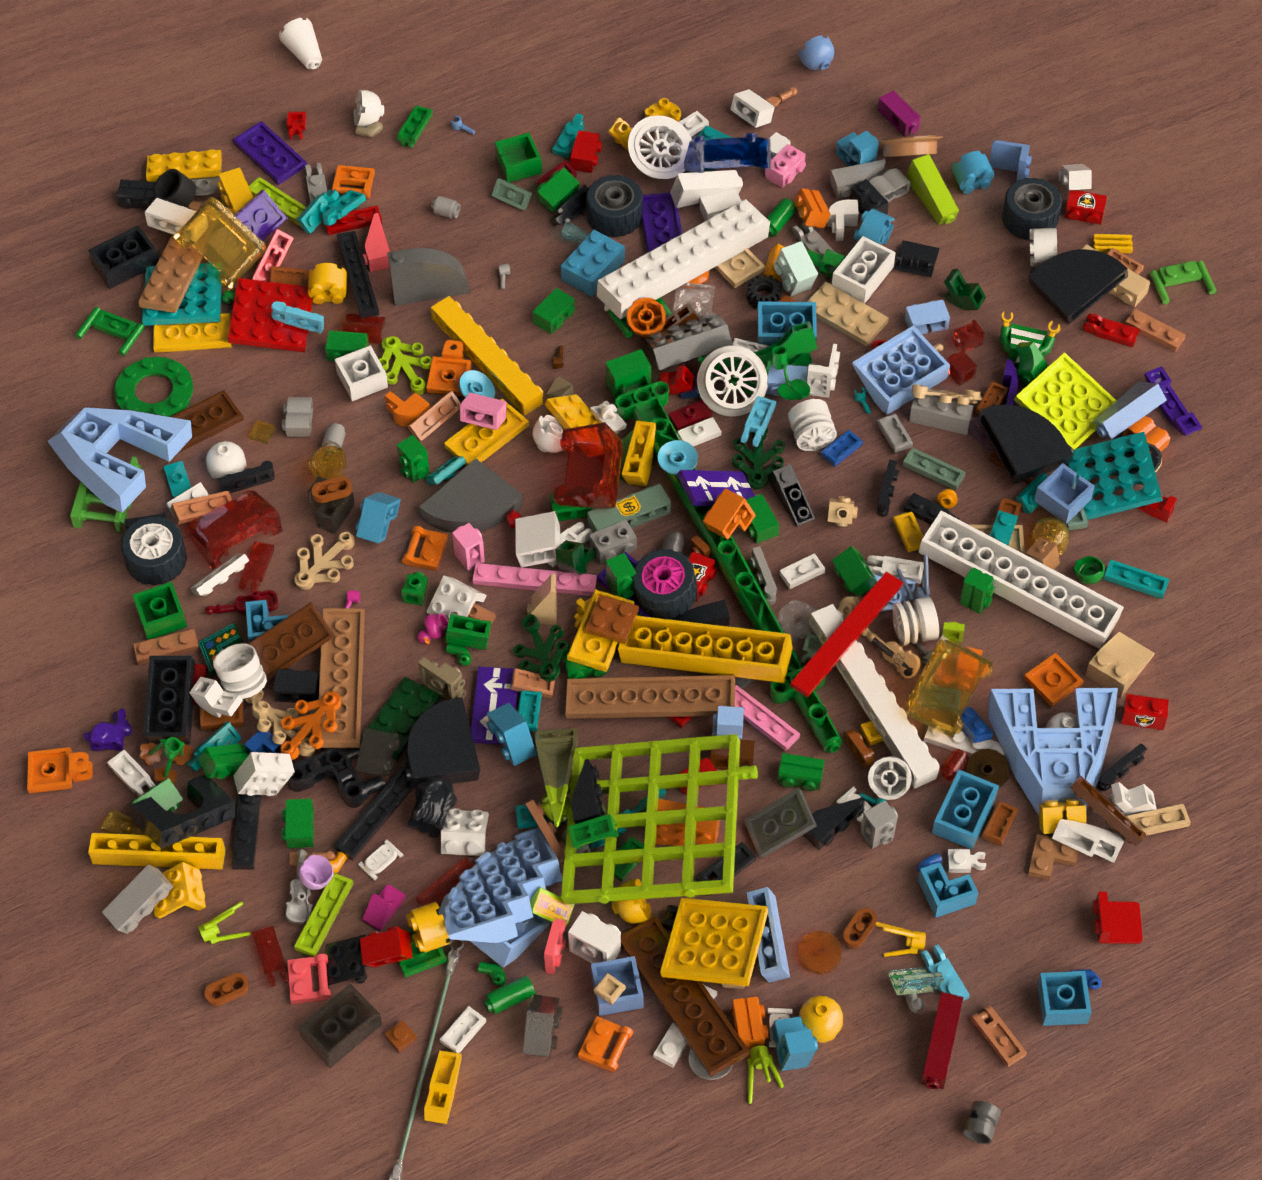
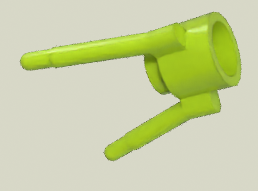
[198,902,251,944]
[747,1046,784,1104]

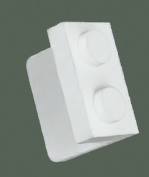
[441,808,489,856]

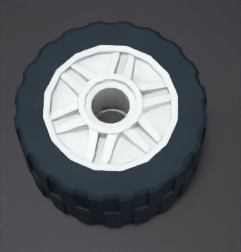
[121,517,187,585]

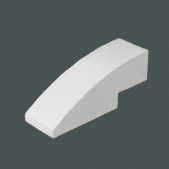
[1052,819,1125,863]

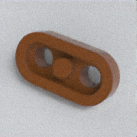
[312,477,352,503]
[843,729,875,768]
[843,908,877,949]
[205,973,249,1006]

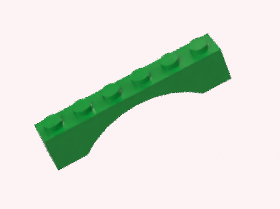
[698,321,818,381]

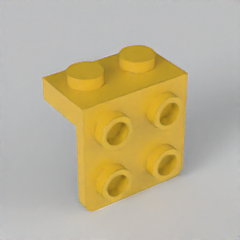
[154,862,206,918]

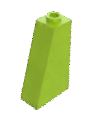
[905,154,959,225]

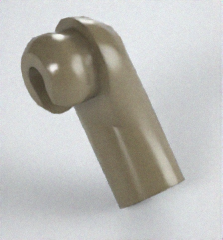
[356,121,383,138]

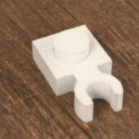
[947,849,986,873]

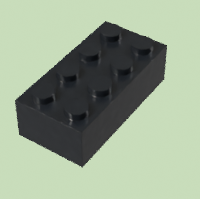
[143,656,196,744]

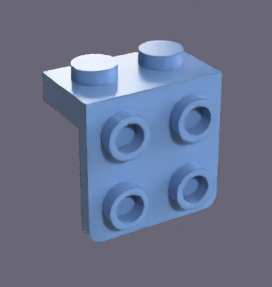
[990,140,1032,181]

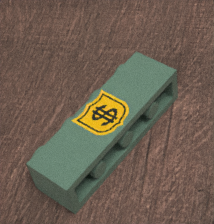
[587,484,671,533]

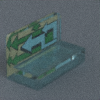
[888,967,944,996]

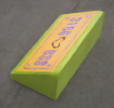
[530,887,575,928]

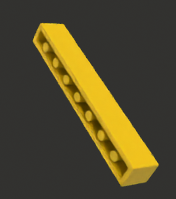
[431,296,543,416]

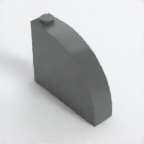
[387,248,470,306]
[419,458,523,533]

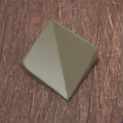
[546,376,574,398]

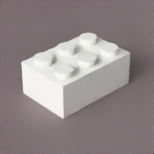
[832,236,895,304]

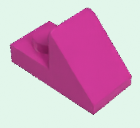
[362,884,406,932]

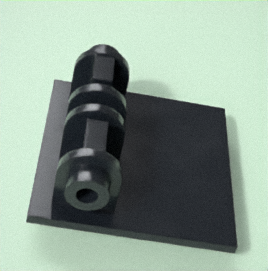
[894,240,940,277]
[326,934,367,986]

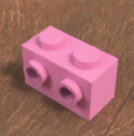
[765,144,806,188]
[460,393,506,430]
[452,523,485,571]

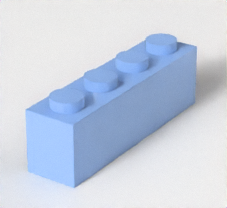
[747,887,790,983]

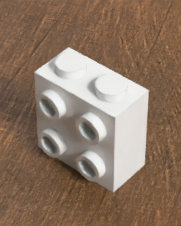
[233,752,294,796]

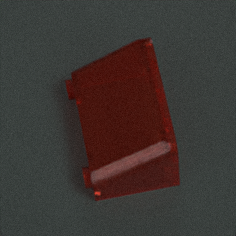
[553,422,623,509]
[187,490,283,570]

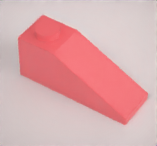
[362,213,390,272]
[252,229,294,282]

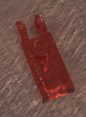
[239,541,275,592]
[252,926,289,987]

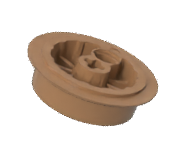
[879,135,943,157]

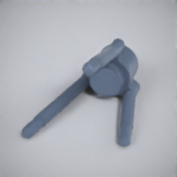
[896,554,930,602]

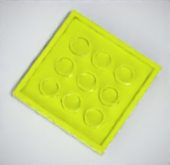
[1014,352,1117,451]

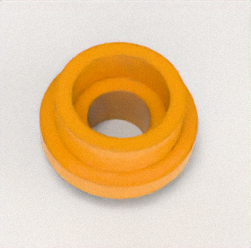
[937,489,958,508]

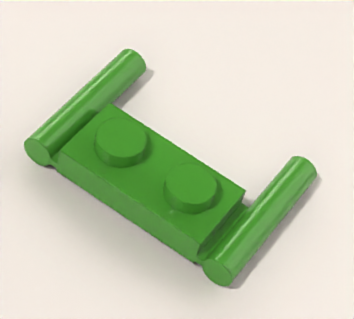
[1149,261,1217,304]

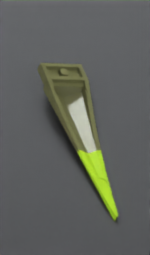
[535,728,578,828]

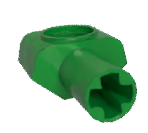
[807,249,846,279]

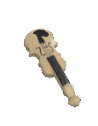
[862,627,920,678]

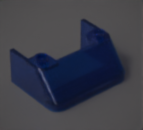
[684,133,771,173]

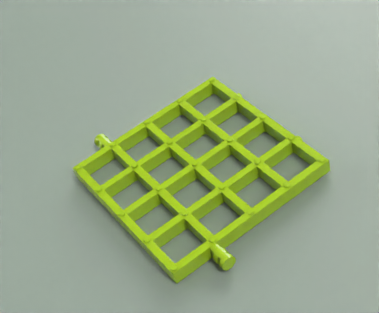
[561,734,758,904]

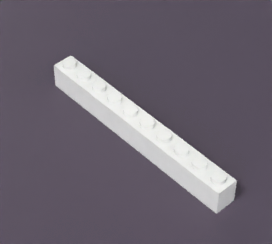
[809,604,939,789]

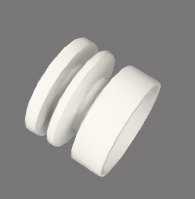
[788,399,837,451]
[893,597,939,646]
[213,644,267,699]

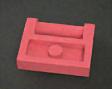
[544,919,566,974]
[288,954,331,1004]

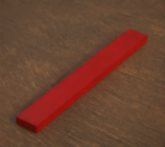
[790,571,903,698]

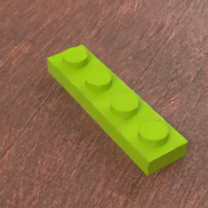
[249,177,307,228]
[294,873,354,957]

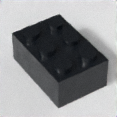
[88,225,159,289]

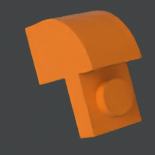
[385,391,430,427]

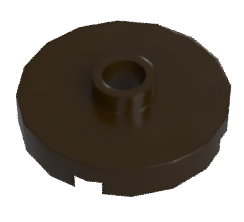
[966,749,1009,789]

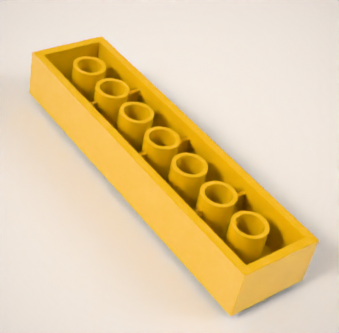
[618,616,793,683]

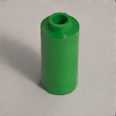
[767,198,796,237]
[483,975,536,1015]

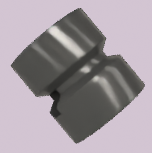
[963,1101,1001,1144]

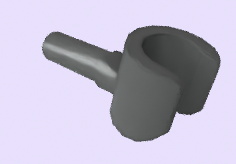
[914,642,935,667]

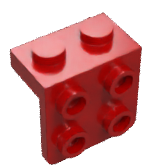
[1092,892,1143,944]

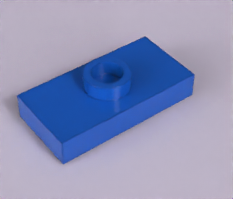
[821,430,863,467]

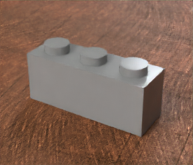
[909,395,974,435]
[102,864,174,934]

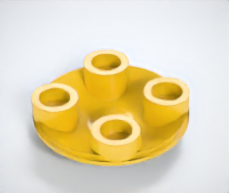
[645,98,681,122]

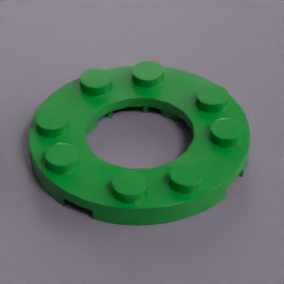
[114,357,194,417]

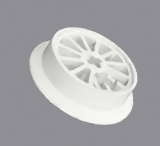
[628,116,694,179]
[697,346,768,417]

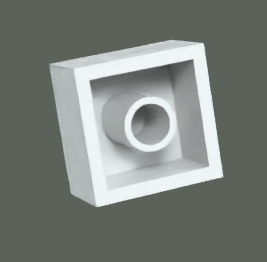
[335,345,388,401]
[568,911,621,964]

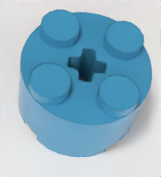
[951,151,994,194]
[854,209,895,245]

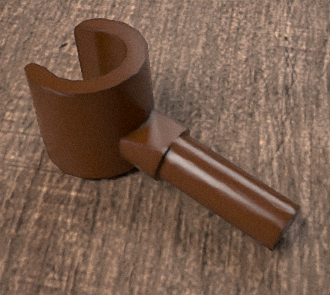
[552,345,564,369]

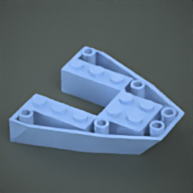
[47,408,192,513]

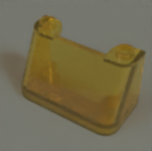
[173,197,267,289]
[904,635,993,738]

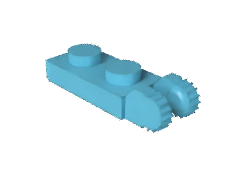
[271,302,324,334]
[741,396,776,447]
[921,944,970,1001]

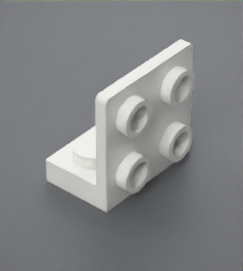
[807,344,840,398]
[427,575,487,622]

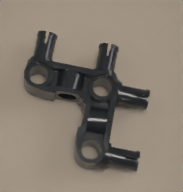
[280,742,386,808]

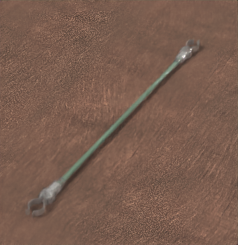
[388,939,464,1180]

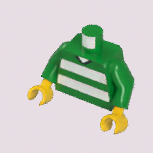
[1000,312,1060,369]

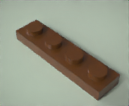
[1070,776,1146,847]

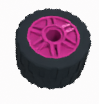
[632,549,698,619]

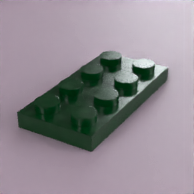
[360,677,441,762]

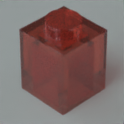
[947,350,977,386]

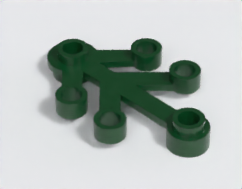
[732,428,785,490]
[513,614,570,682]

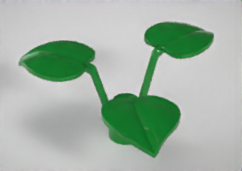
[728,346,812,400]

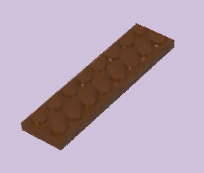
[621,916,750,1077]

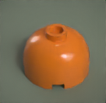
[627,297,666,337]

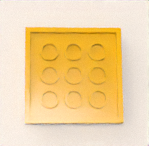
[660,898,768,987]

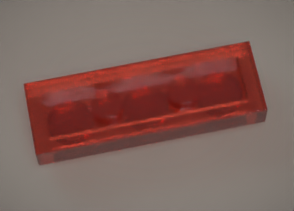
[416,857,474,911]

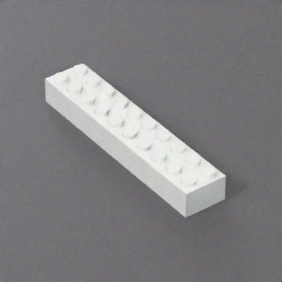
[597,199,770,319]
[919,511,1124,649]

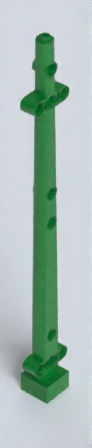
[606,349,843,753]

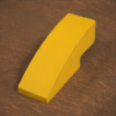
[424,1050,462,1124]

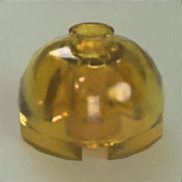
[309,445,347,482]
[1029,516,1070,556]

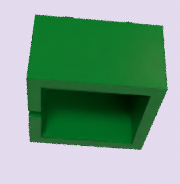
[494,132,542,182]

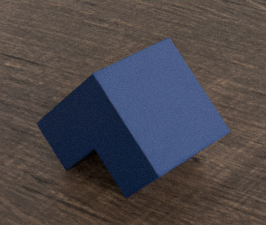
[244,730,282,755]

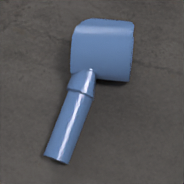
[451,115,475,135]

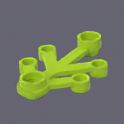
[378,336,432,395]

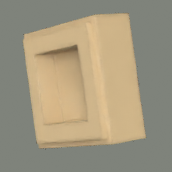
[594,973,626,1005]

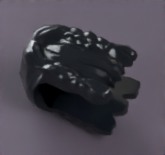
[407,778,458,838]

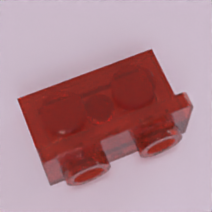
[343,314,385,344]

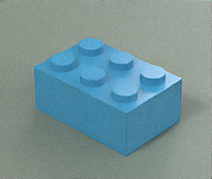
[561,230,625,297]
[757,302,817,346]
[932,770,999,850]

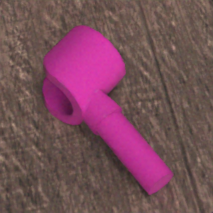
[344,590,360,608]

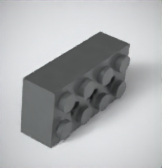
[645,313,733,370]

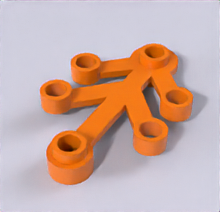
[281,691,341,760]

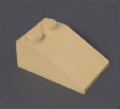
[1086,632,1155,698]

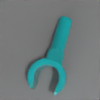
[854,387,871,414]
[859,793,887,806]

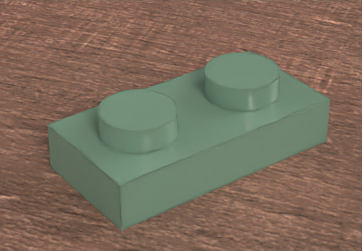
[491,178,532,210]

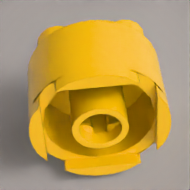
[308,263,347,304]
[405,902,450,953]

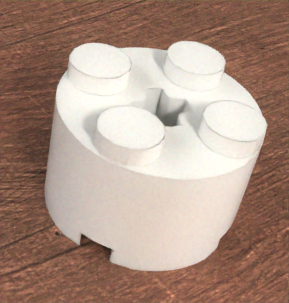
[1030,228,1057,267]

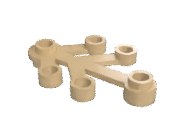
[911,384,982,405]
[295,532,355,590]
[252,701,315,757]

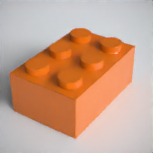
[656,799,720,846]

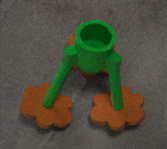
[139,737,194,784]

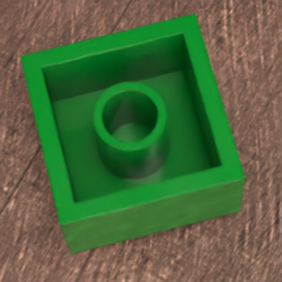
[132,582,187,640]

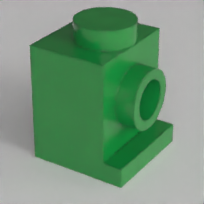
[401,572,429,606]

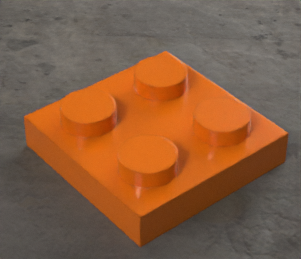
[1024,653,1084,707]

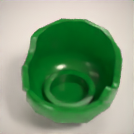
[1073,556,1105,585]

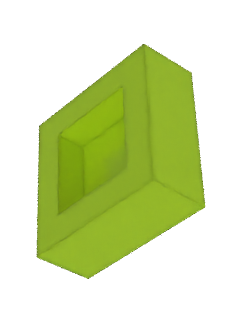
[941,622,965,642]

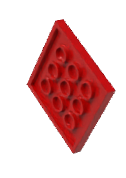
[228,278,313,352]

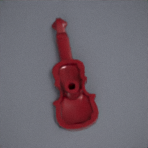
[205,590,278,615]

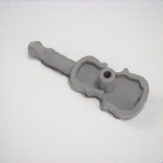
[285,849,313,925]

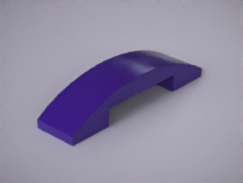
[1002,359,1018,405]
[1144,366,1202,436]

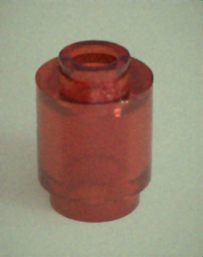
[940,749,969,781]

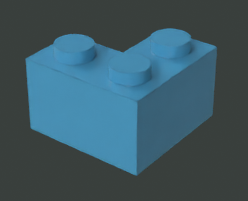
[836,131,879,167]
[356,492,401,543]
[245,600,289,642]
[486,703,537,766]
[918,862,978,918]
[771,1016,818,1071]

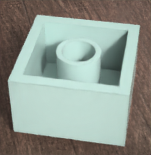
[774,241,818,297]

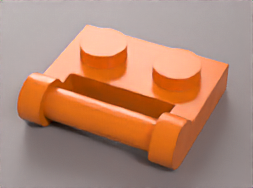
[332,165,375,199]
[402,526,448,571]
[578,1016,633,1072]

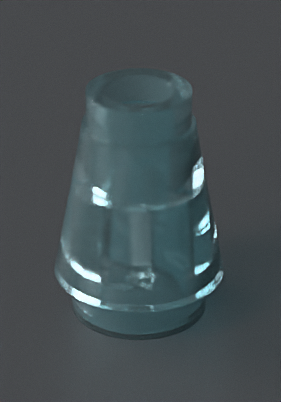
[560,222,590,243]

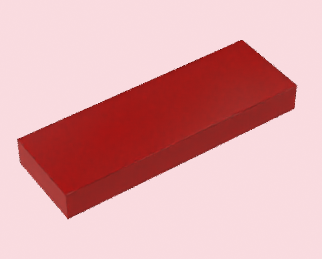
[323,205,383,236]

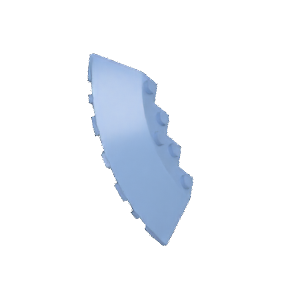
[445,827,562,943]

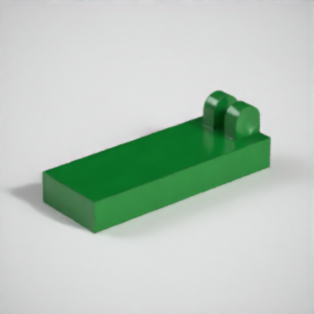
[397,105,433,148]

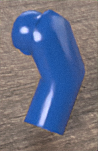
[916,853,942,872]
[1070,969,1102,990]

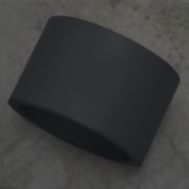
[154,169,196,208]

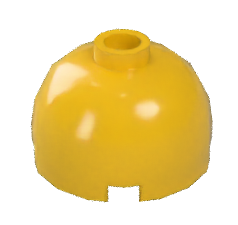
[612,879,651,924]
[799,995,843,1043]

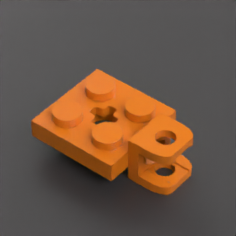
[426,340,472,397]
[27,747,93,793]

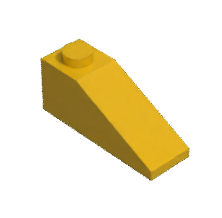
[621,421,656,487]

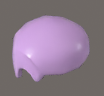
[298,855,334,890]

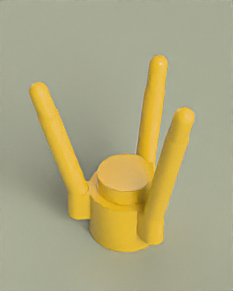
[876,922,926,957]

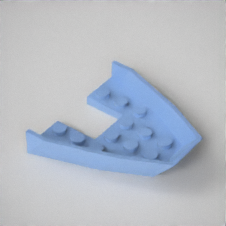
[987,688,1118,815]

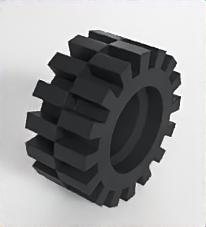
[747,274,781,309]

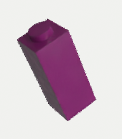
[878,90,921,137]

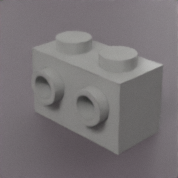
[590,520,637,564]
[860,800,898,849]

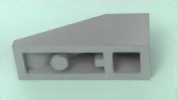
[830,160,885,199]

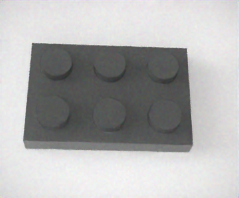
[744,788,817,858]

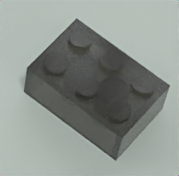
[298,983,382,1068]

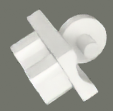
[590,401,626,437]

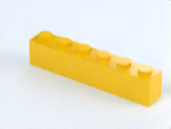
[88,833,226,870]

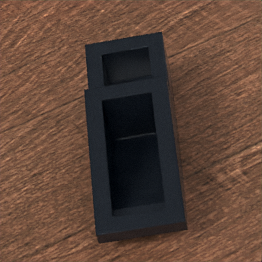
[669,599,730,626]

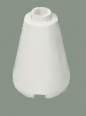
[279,18,322,69]

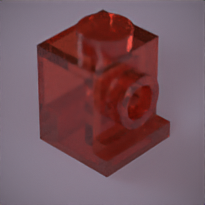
[952,320,985,353]

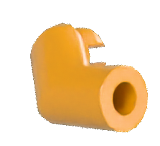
[329,852,348,874]

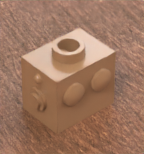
[1026,537,1060,570]

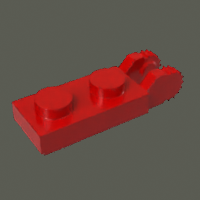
[1083,313,1140,347]

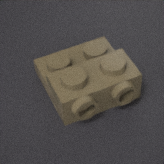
[418,657,467,701]

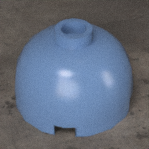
[798,35,835,70]

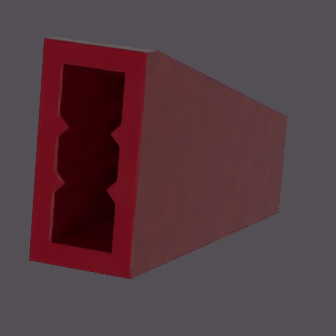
[921,992,964,1089]

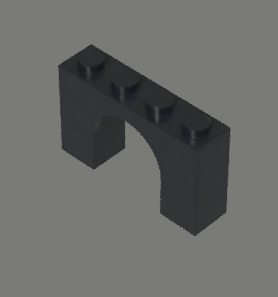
[132,774,235,849]

